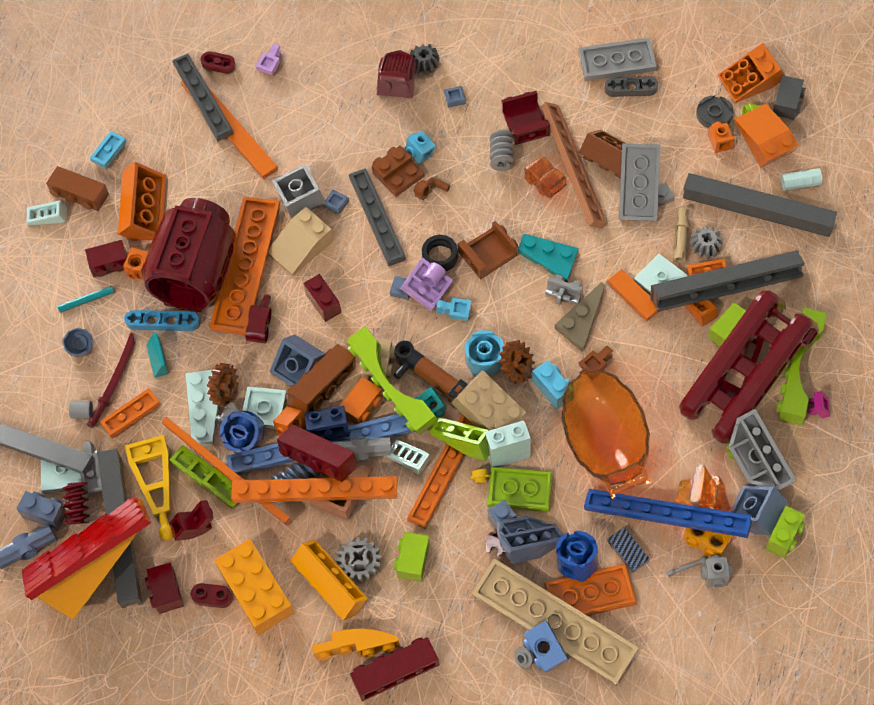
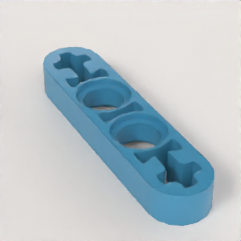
[124,310,200,331]

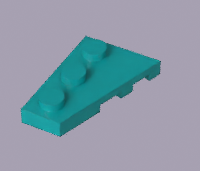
[518,234,578,282]

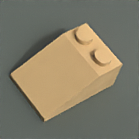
[268,207,334,276]

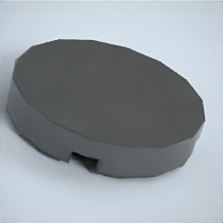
[696,95,733,128]

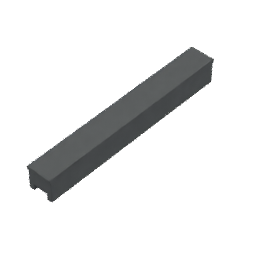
[683,173,837,237]
[651,250,805,312]
[97,448,142,609]

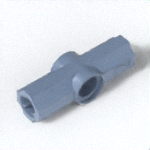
[0,524,57,569]

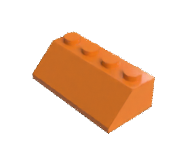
[118,162,166,241]

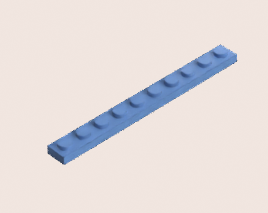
[226,414,416,475]

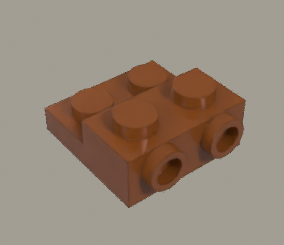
[372,145,425,197]

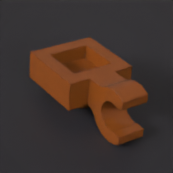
[579,345,613,379]

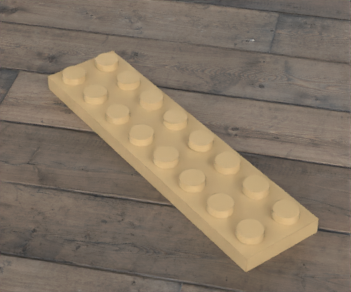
[472,558,639,685]

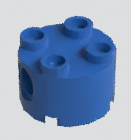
[219,411,264,453]
[556,531,599,582]

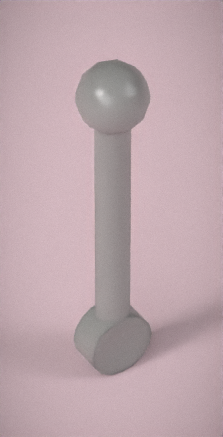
[666,557,707,577]

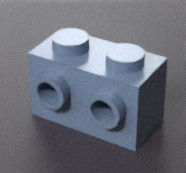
[16,491,66,530]

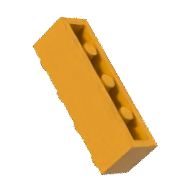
[290,540,368,620]

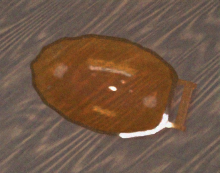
[562,369,651,498]

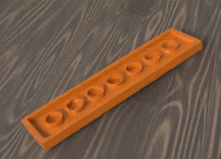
[209,196,281,335]

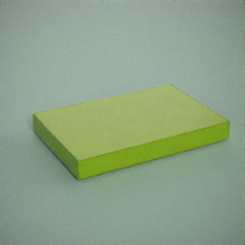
[487,467,552,512]

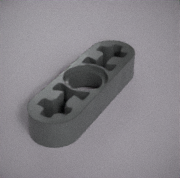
[605,77,658,97]

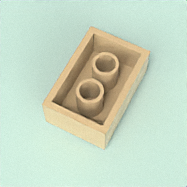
[451,370,526,431]

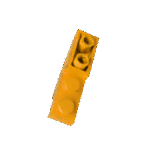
[312,629,400,661]

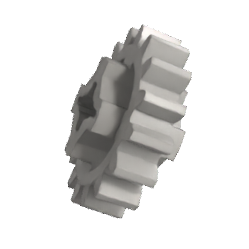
[336,537,382,583]

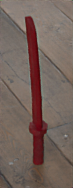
[87,333,135,428]

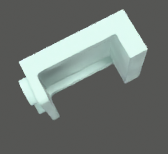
[485,421,531,467]

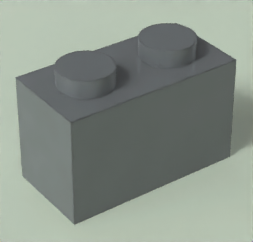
[773,75,806,120]

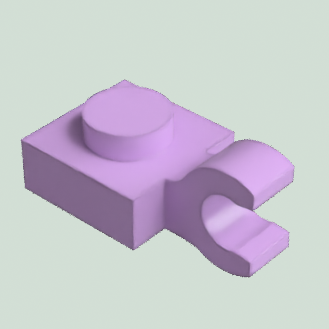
[256,44,282,76]

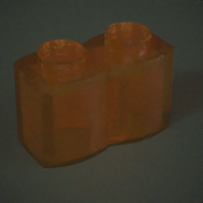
[524,156,567,198]

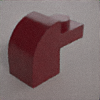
[169,500,214,541]

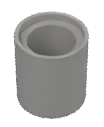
[69,401,93,419]

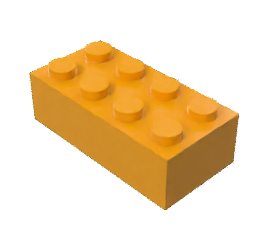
[214,539,294,635]

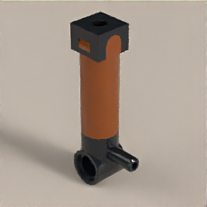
[393,340,468,403]

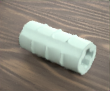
[781,168,822,191]

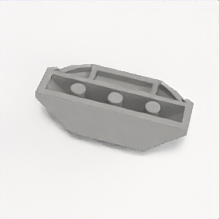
[728,409,797,491]

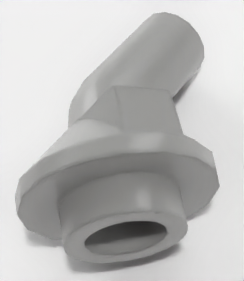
[515,645,545,668]

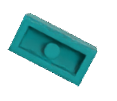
[146,332,169,377]

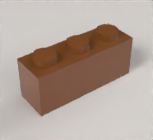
[46,166,109,211]

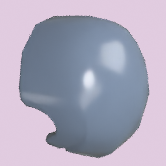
[62,328,93,357]

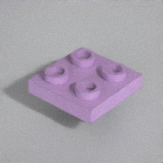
[400,257,453,311]

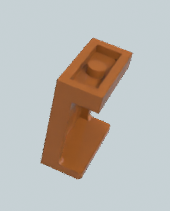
[458,221,518,280]

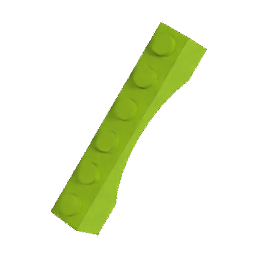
[776,308,827,425]
[347,326,439,435]

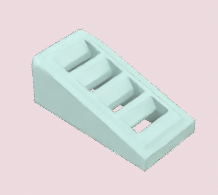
[26,200,67,226]
[386,439,430,475]

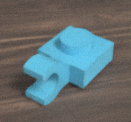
[436,298,471,321]

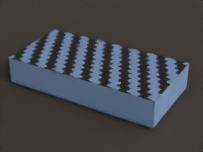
[607,528,650,573]

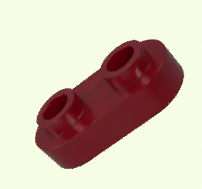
[200,51,236,74]
[190,583,233,608]

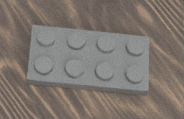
[578,38,657,81]
[619,143,661,221]

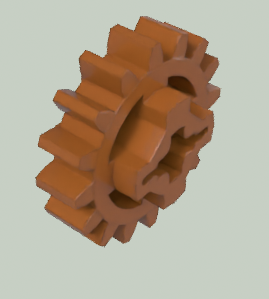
[499,340,535,384]
[207,363,239,407]

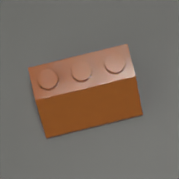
[579,130,625,179]

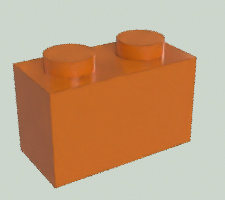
[340,377,383,424]

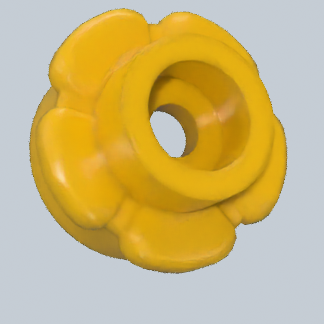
[470,469,490,484]

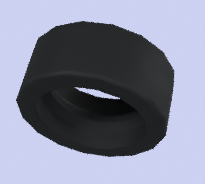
[421,234,458,272]

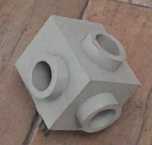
[701,555,732,588]

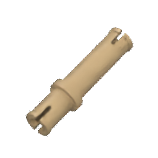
[673,207,690,263]

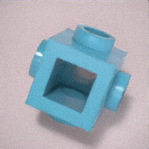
[405,130,436,164]

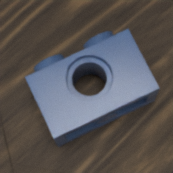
[523,621,569,673]

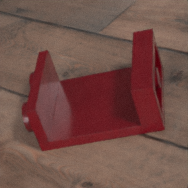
[501,91,550,145]

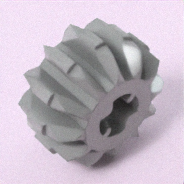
[690,225,723,259]

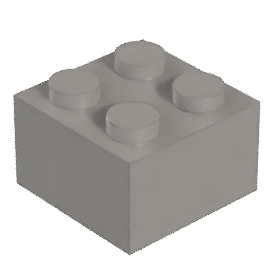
[272,164,325,218]

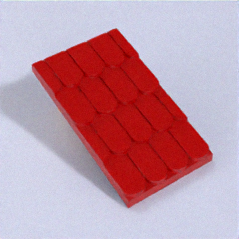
[22,497,151,620]

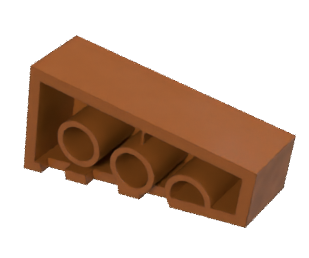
[287,344,356,416]

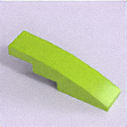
[169,445,237,508]

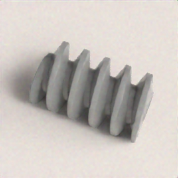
[490,129,514,171]

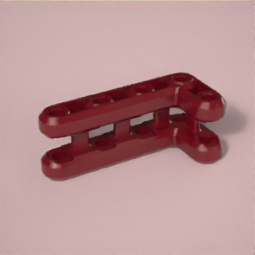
[679,290,819,444]

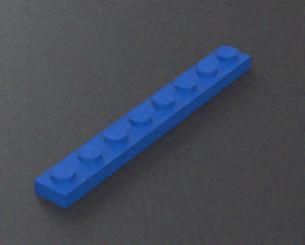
[584,489,752,538]

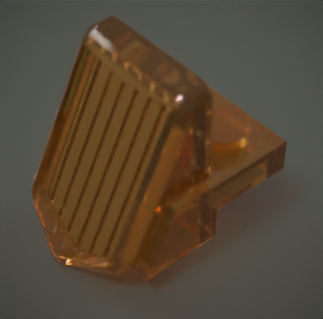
[675,465,730,512]

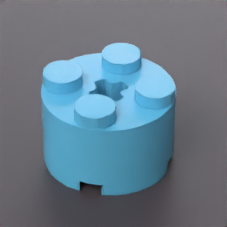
[465,330,504,376]

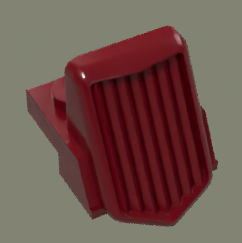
[377,50,417,98]

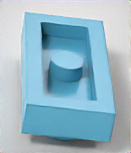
[90,131,127,169]

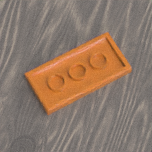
[544,564,637,616]

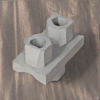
[545,275,582,305]

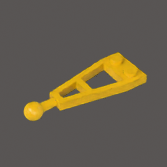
[125,435,174,541]

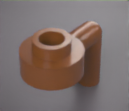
[414,177,450,200]

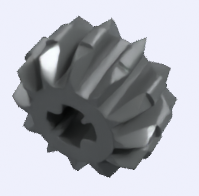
[410,44,440,75]

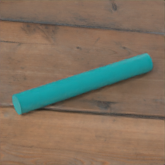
[57,286,114,313]

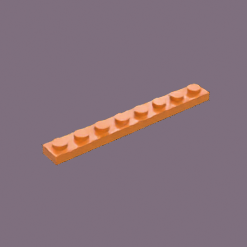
[231,476,397,503]

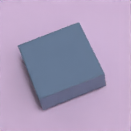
[444,86,466,108]
[323,190,349,215]

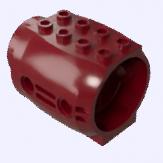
[143,198,236,313]

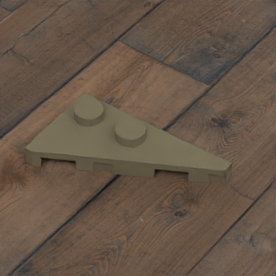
[555,282,605,351]

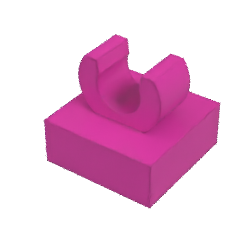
[807,391,830,418]

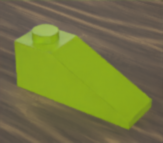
[429,417,489,461]

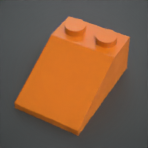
[734,104,799,168]

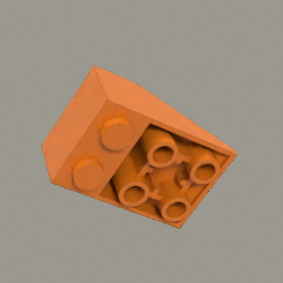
[718,43,786,103]

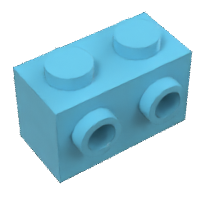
[532,360,573,409]

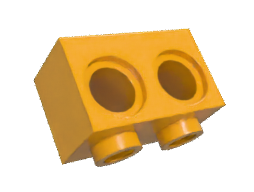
[683,528,733,557]

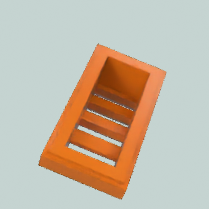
[685,300,718,326]

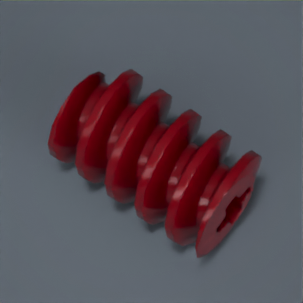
[62,482,90,525]

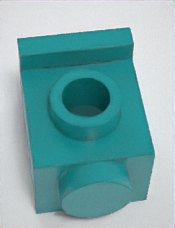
[415,387,447,419]

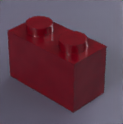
[85,240,127,278]
[303,274,342,322]
[145,562,184,614]

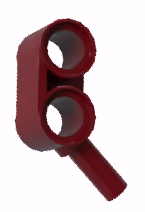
[245,294,272,344]

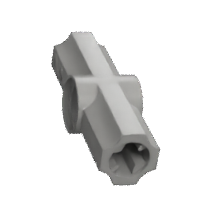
[331,437,391,460]

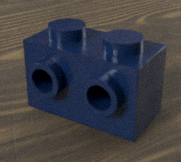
[305,406,350,440]

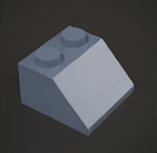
[270,334,325,386]
[730,485,788,535]

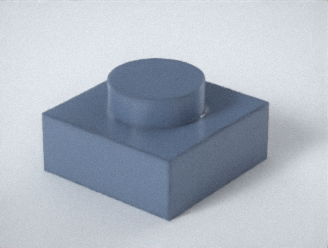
[390,276,410,300]

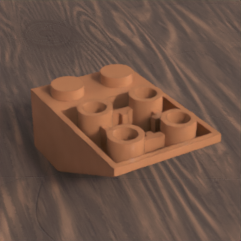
[309,461,373,521]

